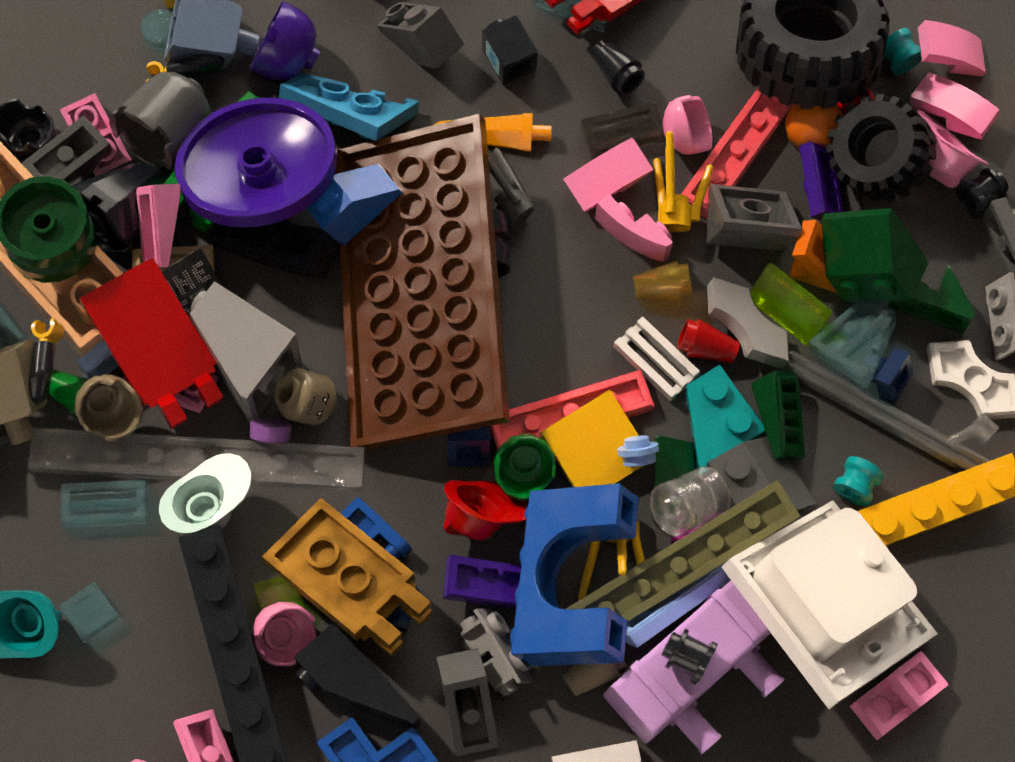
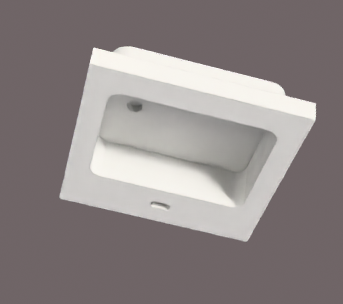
[721,500,938,709]

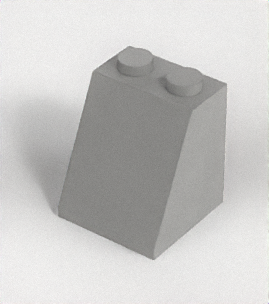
[190,281,302,423]

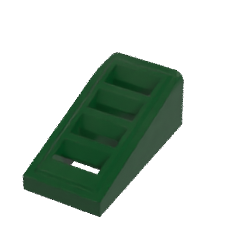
[751,371,805,460]

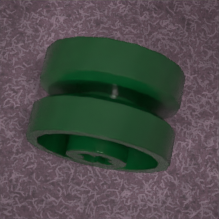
[0,176,97,283]

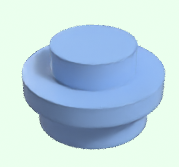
[617,435,659,467]

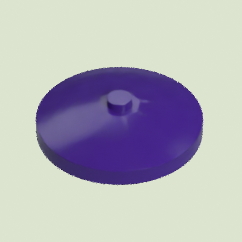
[175,98,337,227]

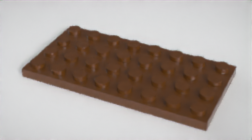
[336,114,510,452]

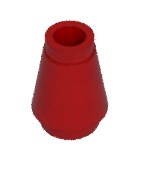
[677,318,740,364]

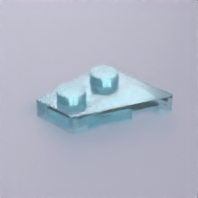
[808,301,897,388]

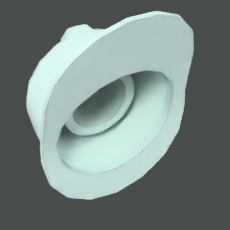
[159,453,252,534]

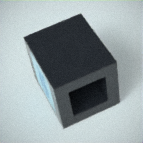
[482,15,538,85]

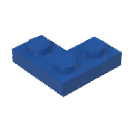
[316,717,438,762]

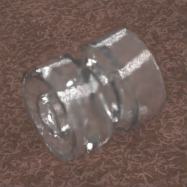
[650,466,731,537]

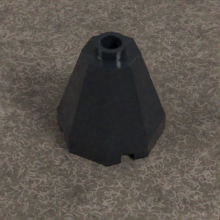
[72,162,165,258]

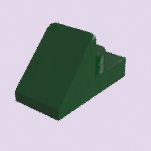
[887,265,975,334]

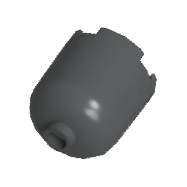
[109,72,211,170]

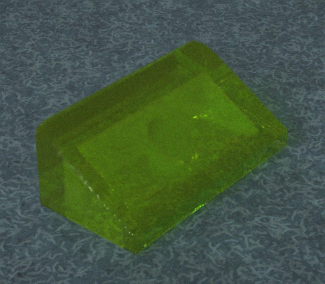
[750,263,833,346]

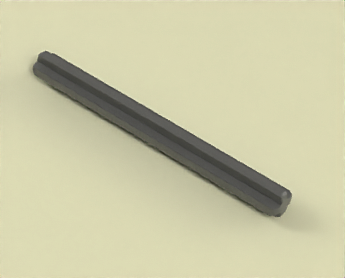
[780,351,991,472]

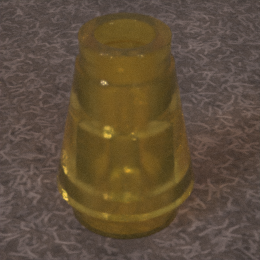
[633,261,692,300]

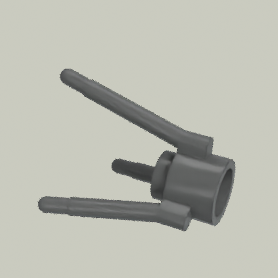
[488,148,535,228]

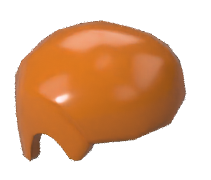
[785,104,844,150]

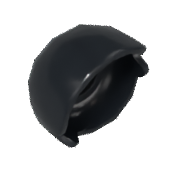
[0,98,56,159]

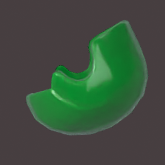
[493,433,556,501]

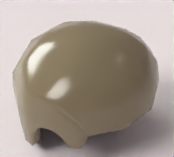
[74,374,144,441]

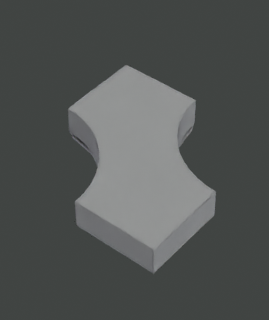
[707,277,789,369]

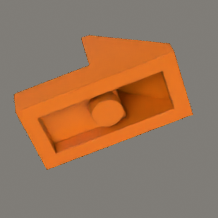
[790,220,837,293]

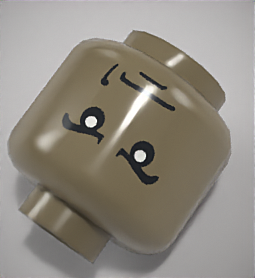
[274,368,337,426]

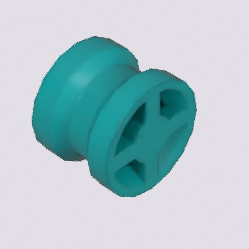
[883,28,922,76]
[832,456,884,507]

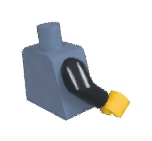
[146,0,259,82]

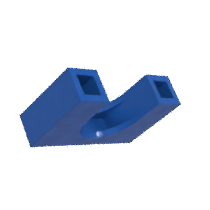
[510,483,639,666]

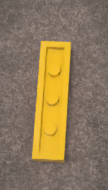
[857,453,1015,546]

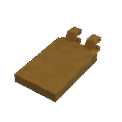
[262,498,433,656]

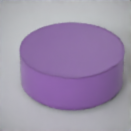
[250,419,292,444]

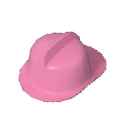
[917,110,989,188]

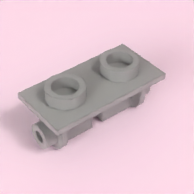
[985,272,1015,361]
[460,608,534,697]

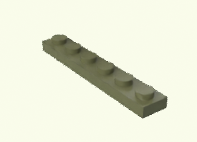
[567,480,801,621]

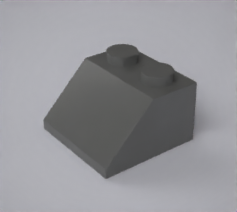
[702,436,817,514]

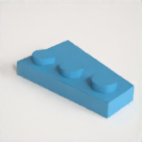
[279,72,420,141]

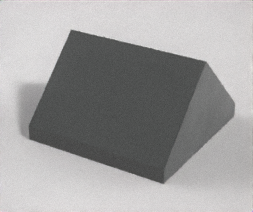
[707,184,802,251]

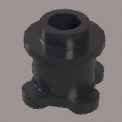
[956,168,1009,220]
[661,628,718,685]

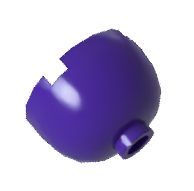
[250,1,320,81]

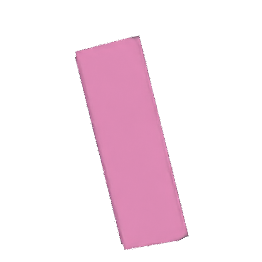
[173,709,234,762]

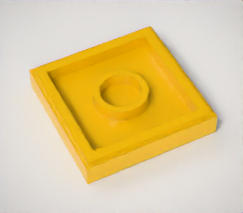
[539,390,644,487]

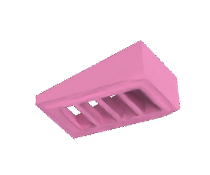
[136,184,181,267]

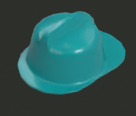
[0,590,62,658]

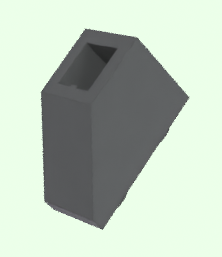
[376,2,464,69]

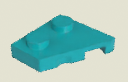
[685,365,766,475]

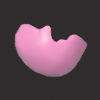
[662,95,713,155]
[252,602,317,666]

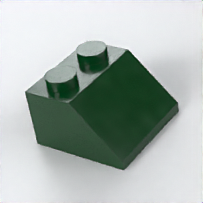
[822,208,929,303]

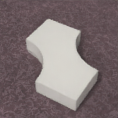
[926,340,1015,420]

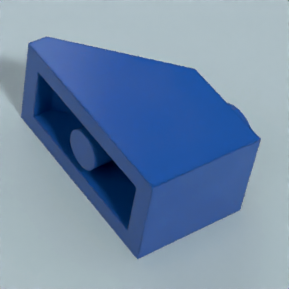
[306,164,403,246]

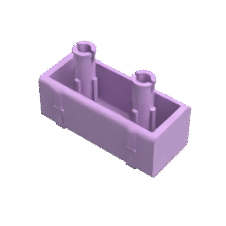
[603,581,785,755]

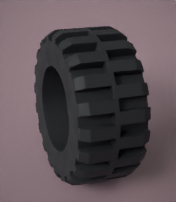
[735,0,890,109]

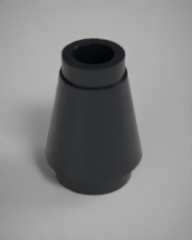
[591,39,645,94]

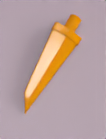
[434,113,552,152]

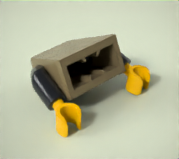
[0,318,64,445]

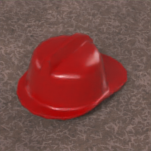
[443,480,529,540]

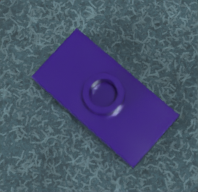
[799,141,844,222]
[443,554,521,610]

